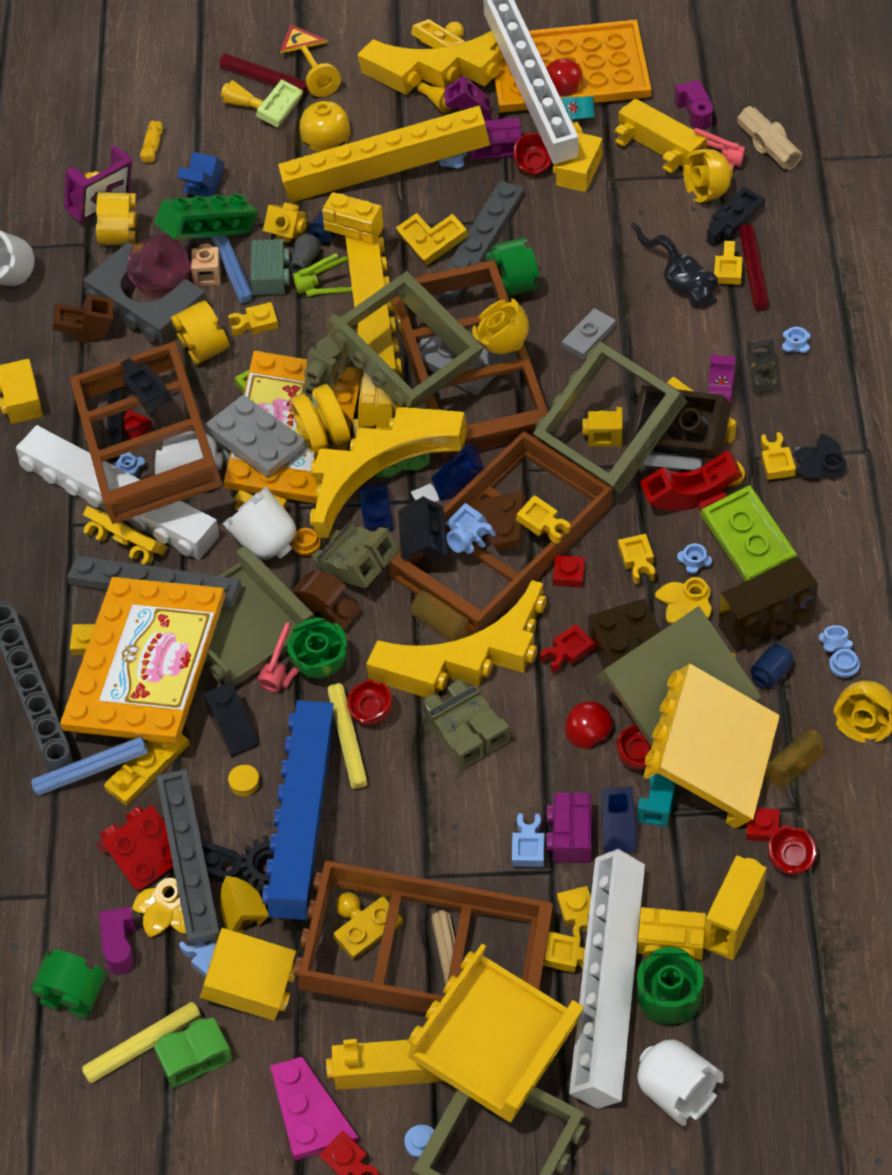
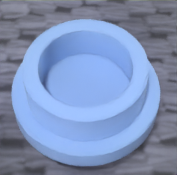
[829,649,860,678]
[404,1125,434,1158]

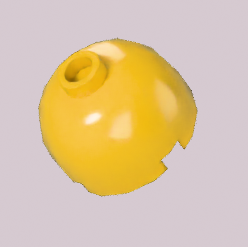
[299,101,351,152]
[683,149,733,203]
[472,299,529,355]
[833,680,892,743]

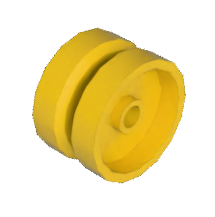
[289,384,351,456]

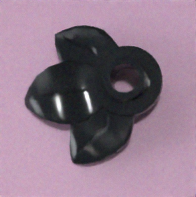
[794,434,847,479]

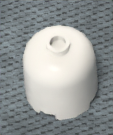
[0,230,35,286]
[155,427,223,475]
[223,487,296,561]
[637,1039,724,1126]

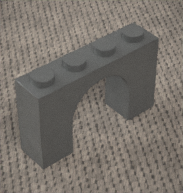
[83,242,207,346]

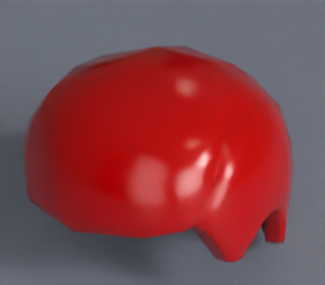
[546,58,583,96]
[514,133,552,176]
[347,679,393,726]
[564,701,614,749]
[616,724,652,771]
[768,825,817,875]

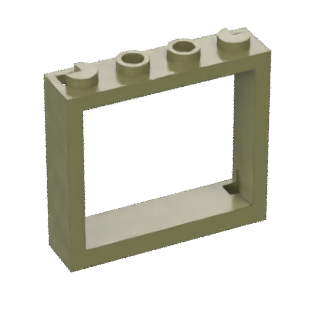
[330,271,484,408]
[533,341,687,494]
[412,1087,586,1175]

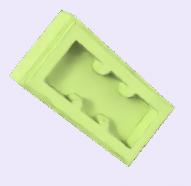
[256,79,303,128]

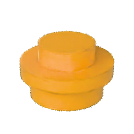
[292,528,321,556]

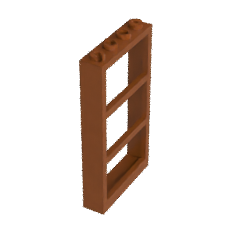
[390,260,548,460]
[70,341,223,525]
[389,431,613,634]
[294,860,553,1013]

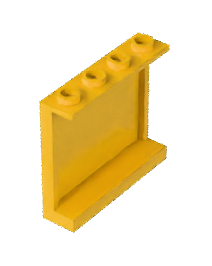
[643,663,780,829]
[408,944,584,1123]

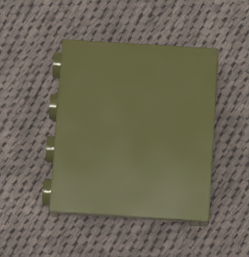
[204,546,314,687]
[595,606,761,747]

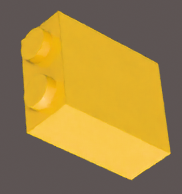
[703,855,767,960]
[199,928,296,1021]

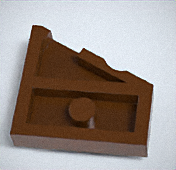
[471,491,526,550]

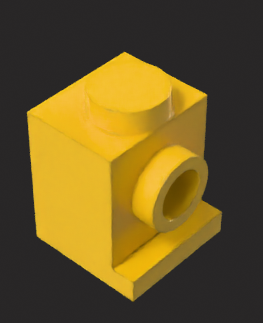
[583,407,622,447]

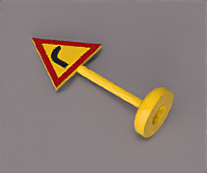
[280,24,341,97]

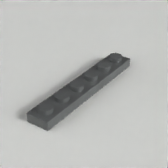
[433,180,524,304]
[67,555,242,609]
[156,769,220,946]

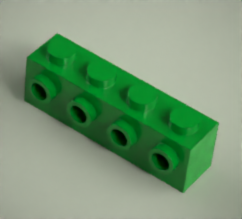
[154,193,258,240]

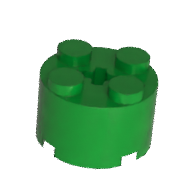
[485,237,539,297]
[637,947,704,1025]
[30,949,107,1019]

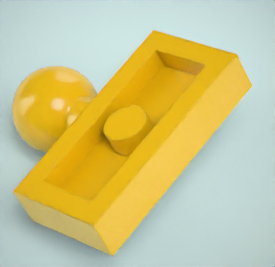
[411,19,466,48]
[333,892,403,961]

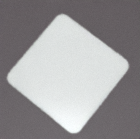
[411,484,440,502]

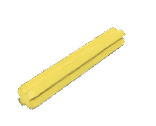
[328,683,367,790]
[82,1002,201,1083]

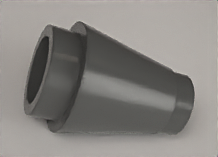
[289,234,320,273]

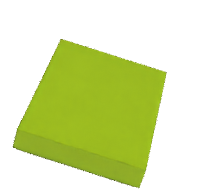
[700,485,797,582]

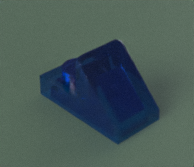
[431,444,484,501]
[358,483,394,532]
[601,787,635,851]

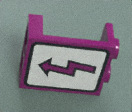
[64,145,132,223]

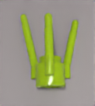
[292,253,352,298]

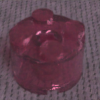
[127,234,191,293]

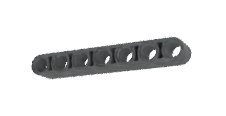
[0,601,74,772]

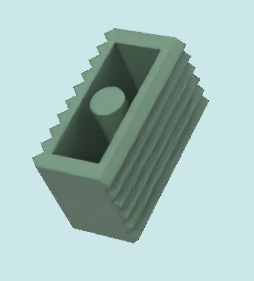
[250,238,290,296]

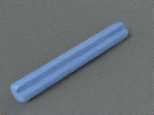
[211,236,253,304]
[31,737,148,795]

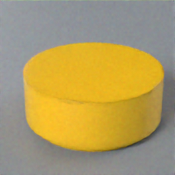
[228,765,260,797]

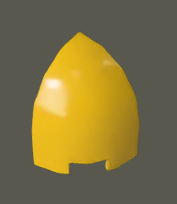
[220,876,268,934]

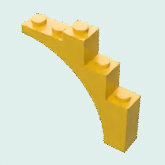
[357,31,504,95]
[310,407,468,538]
[366,580,547,698]

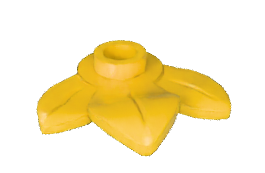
[655,577,711,624]
[132,878,186,938]

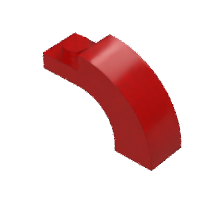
[640,450,743,511]

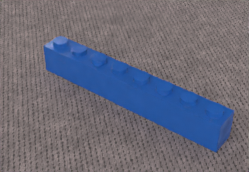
[262,700,334,920]

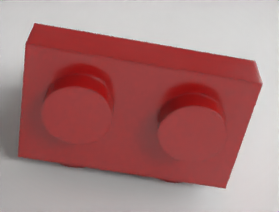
[95,805,173,890]

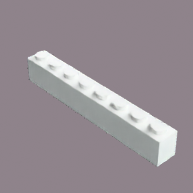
[483,0,578,164]
[16,425,220,560]
[569,849,645,1109]

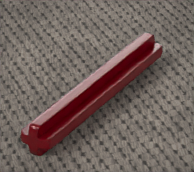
[218,53,308,96]
[739,224,769,311]

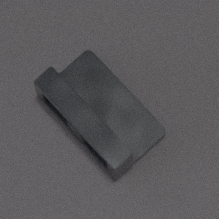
[398,496,447,561]

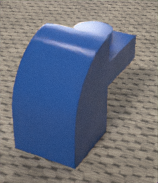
[177,152,225,197]

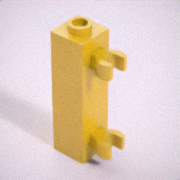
[615,98,707,173]
[326,1039,446,1090]

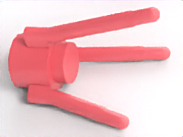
[694,128,745,171]
[257,622,298,692]

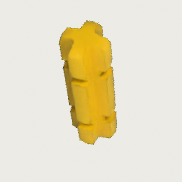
[140,120,163,164]

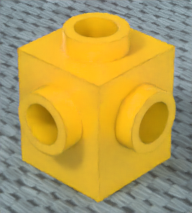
[263,202,307,242]

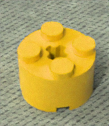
[96,192,137,246]
[170,300,230,366]

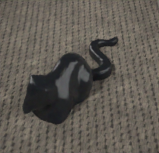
[631,222,718,308]

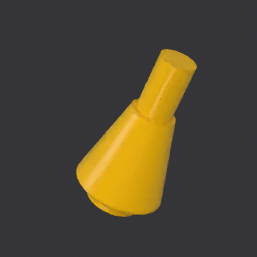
[221,80,264,109]
[417,82,451,113]

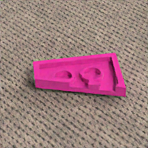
[270,1057,359,1161]

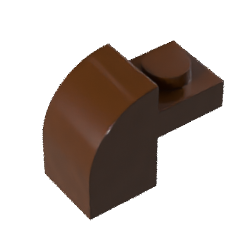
[52,294,114,343]
[291,570,361,630]

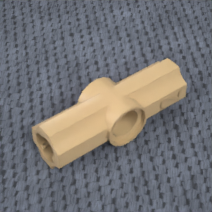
[737,106,802,171]

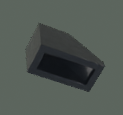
[203,682,259,758]

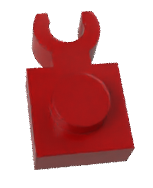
[540,624,595,673]
[319,1130,379,1175]

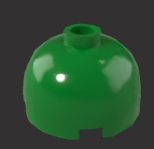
[287,618,348,679]

